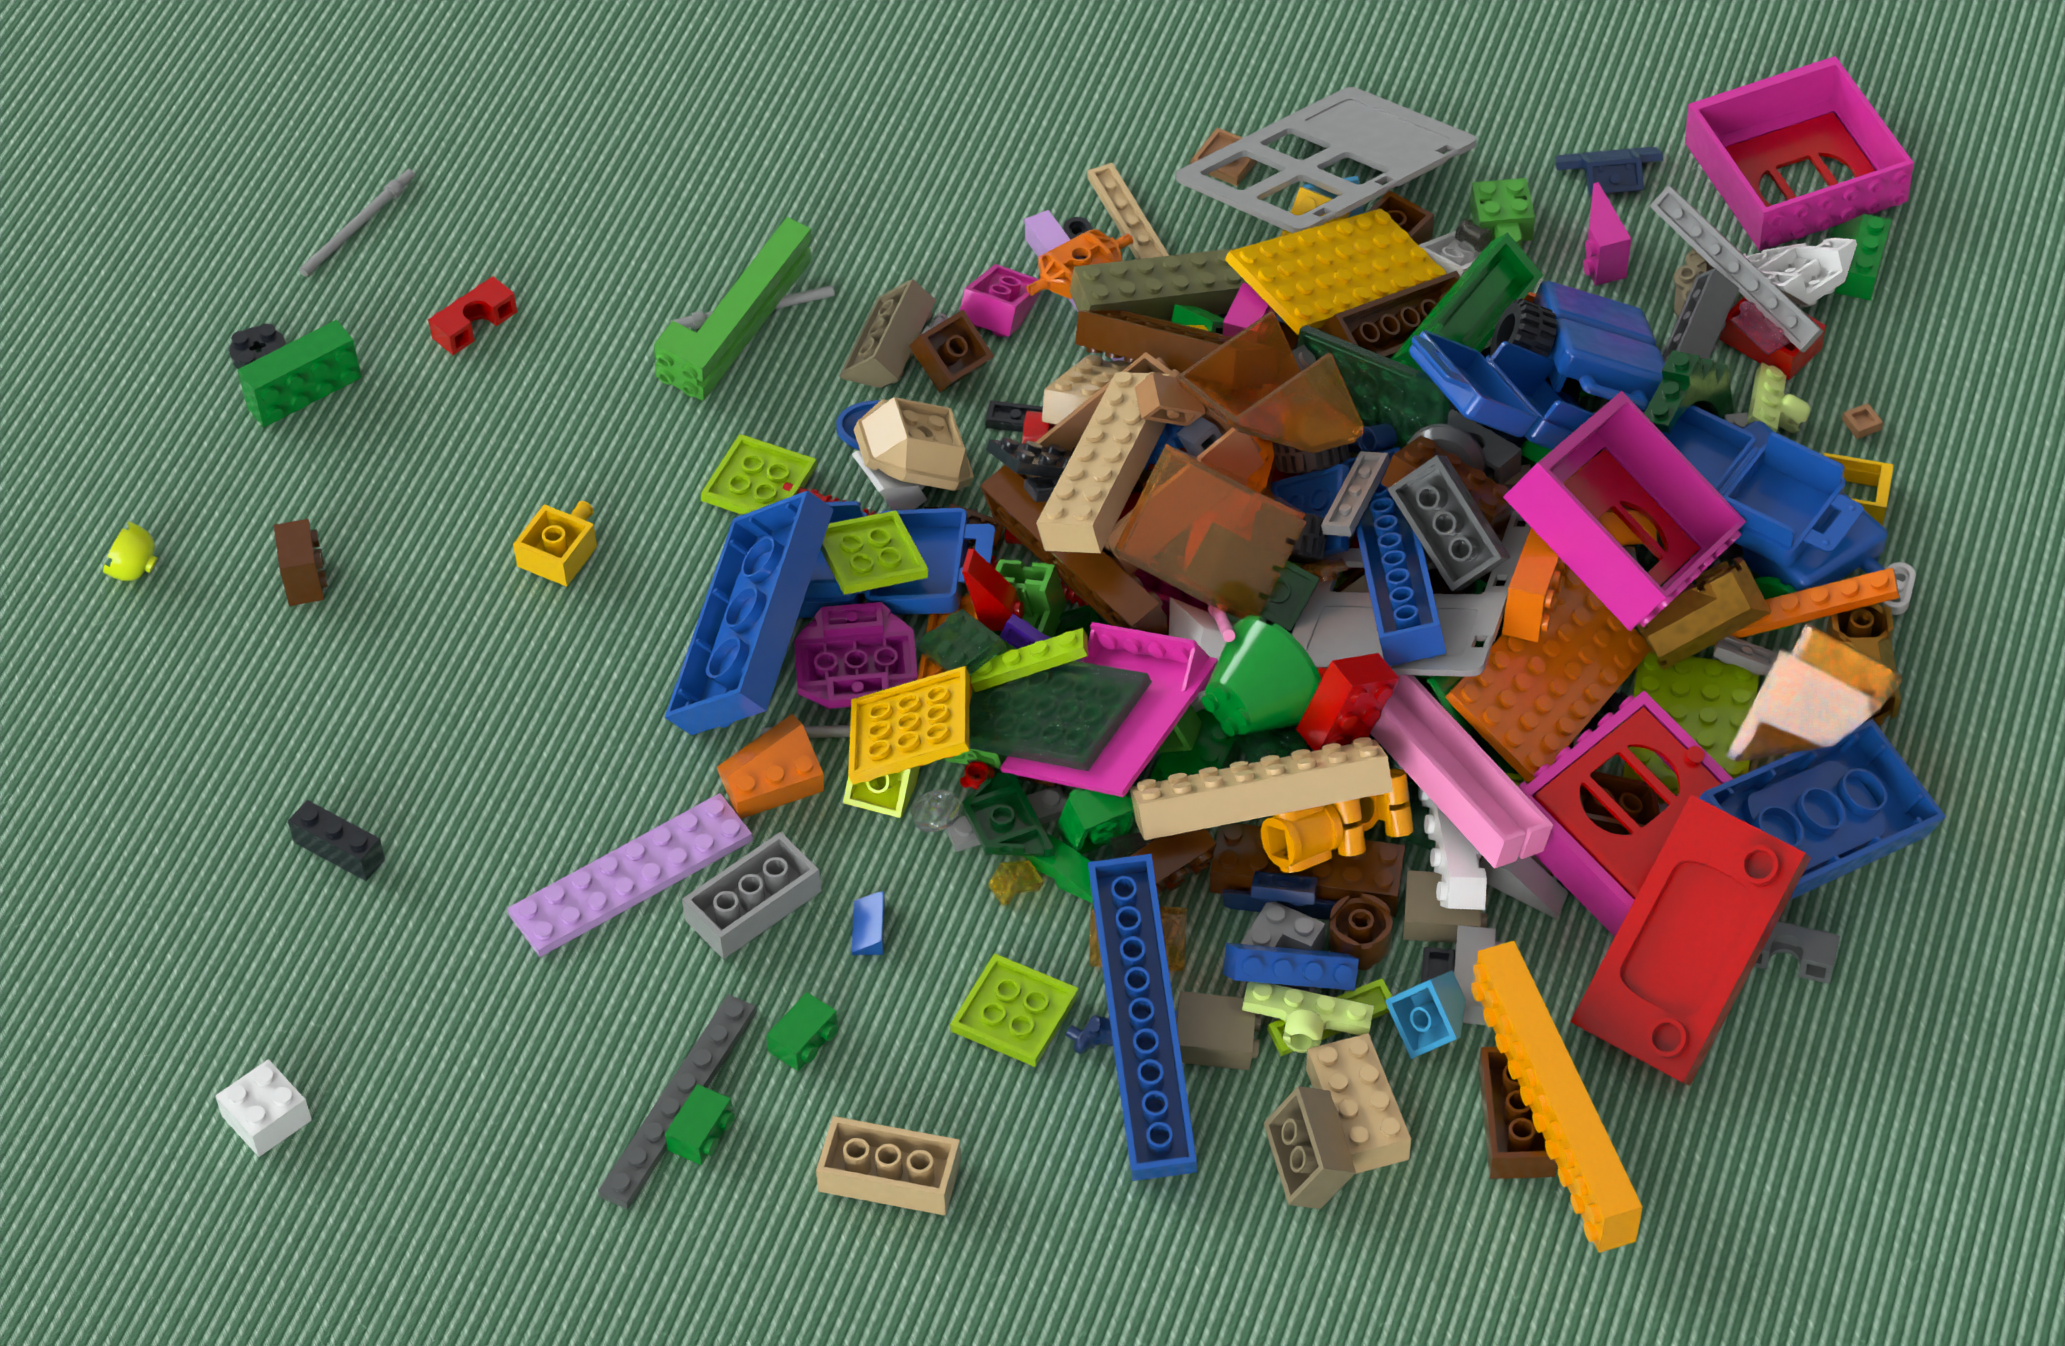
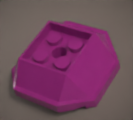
[794,602,918,709]

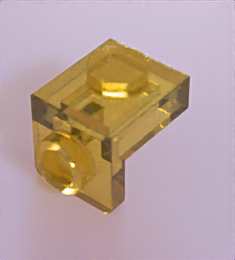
[988,861,1044,905]

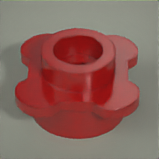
[960,761,994,790]

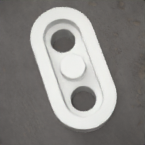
[1879,562,1916,615]

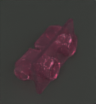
[1731,301,1790,355]

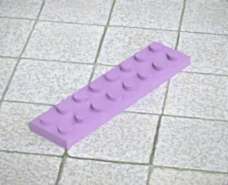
[507,793,753,957]

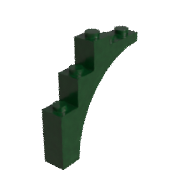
[1644,350,1734,434]

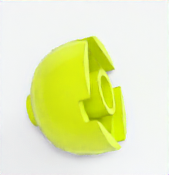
[103,521,158,581]

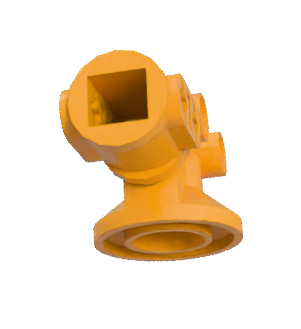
[1261,769,1414,873]

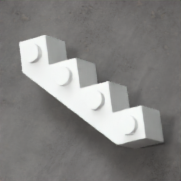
[1418,787,1487,910]

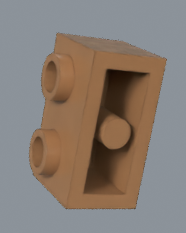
[1135,373,1206,426]

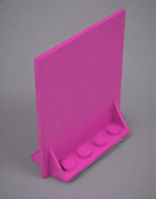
[1000,622,1218,797]

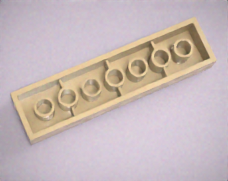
[1036,372,1170,553]
[1130,737,1393,840]

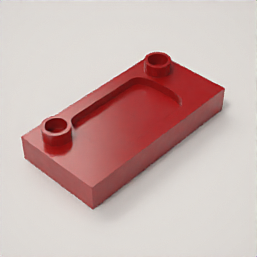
[1570,795,1811,1086]

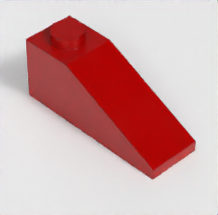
[962,549,1024,631]

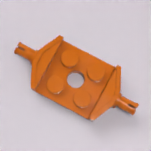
[1026,229,1134,299]

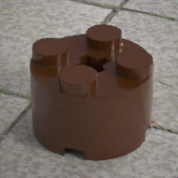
[1328,894,1393,970]

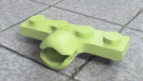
[1746,362,1811,433]
[1242,982,1374,1053]

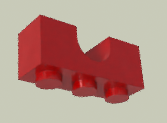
[428,276,518,356]

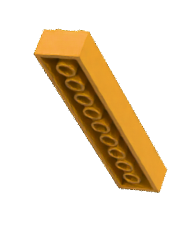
[1471,941,1643,1253]

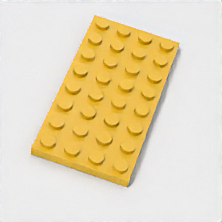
[1225,208,1447,335]

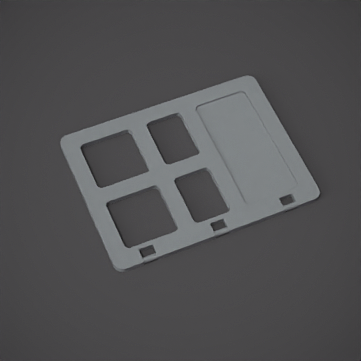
[1176,87,1477,233]
[1291,509,1531,677]

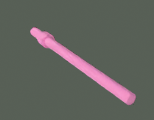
[1207,597,1235,642]

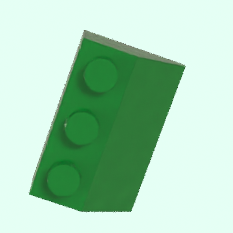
[1830,214,1892,301]
[1056,788,1135,855]

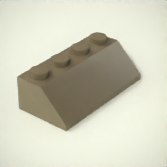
[839,279,936,388]

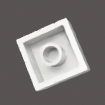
[215,1059,312,1157]

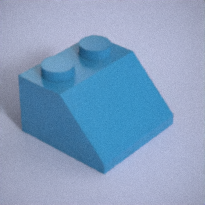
[1385,970,1466,1059]

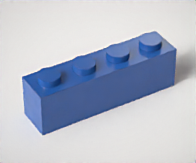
[1222,943,1359,991]

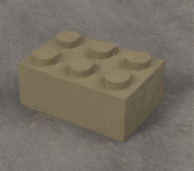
[1264,1086,1356,1209]

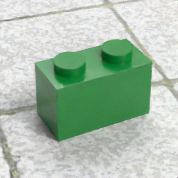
[766,992,838,1071]
[665,1084,735,1166]

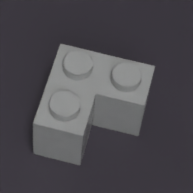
[1241,902,1325,951]

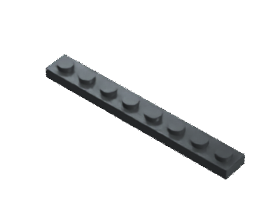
[598,994,757,1210]

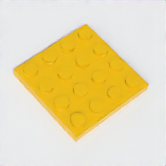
[848,666,970,785]

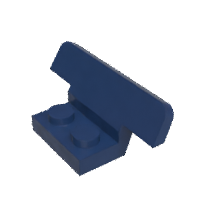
[1555,147,1663,196]
[1222,871,1338,920]

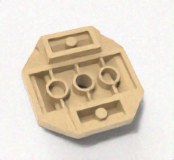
[854,397,974,491]

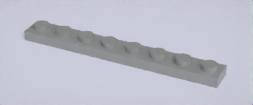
[1650,185,1824,352]

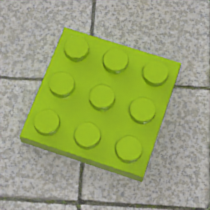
[701,434,817,515]
[820,510,929,595]
[950,953,1079,1067]

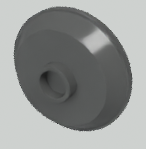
[1408,424,1485,472]

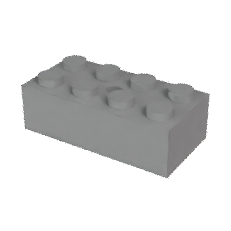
[682,832,822,959]

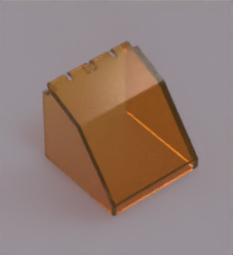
[1175,311,1364,453]
[1112,444,1306,619]
[1726,624,1902,762]

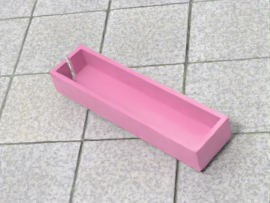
[1370,675,1553,869]

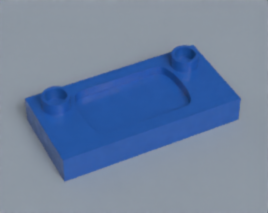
[664,490,834,735]
[1699,719,1946,900]

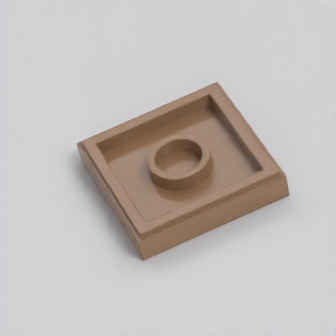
[1190,127,1257,186]

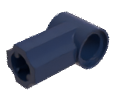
[1345,423,1397,453]

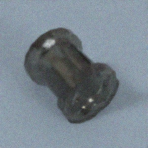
[1455,218,1492,252]

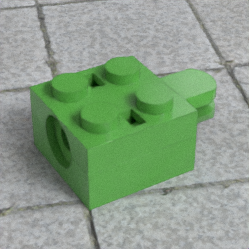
[1470,178,1535,248]

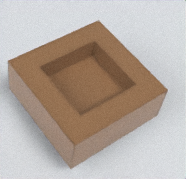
[1842,403,1883,439]

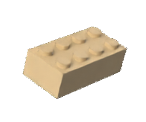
[1042,355,1129,425]
[1306,1033,1411,1174]
[816,1116,961,1216]

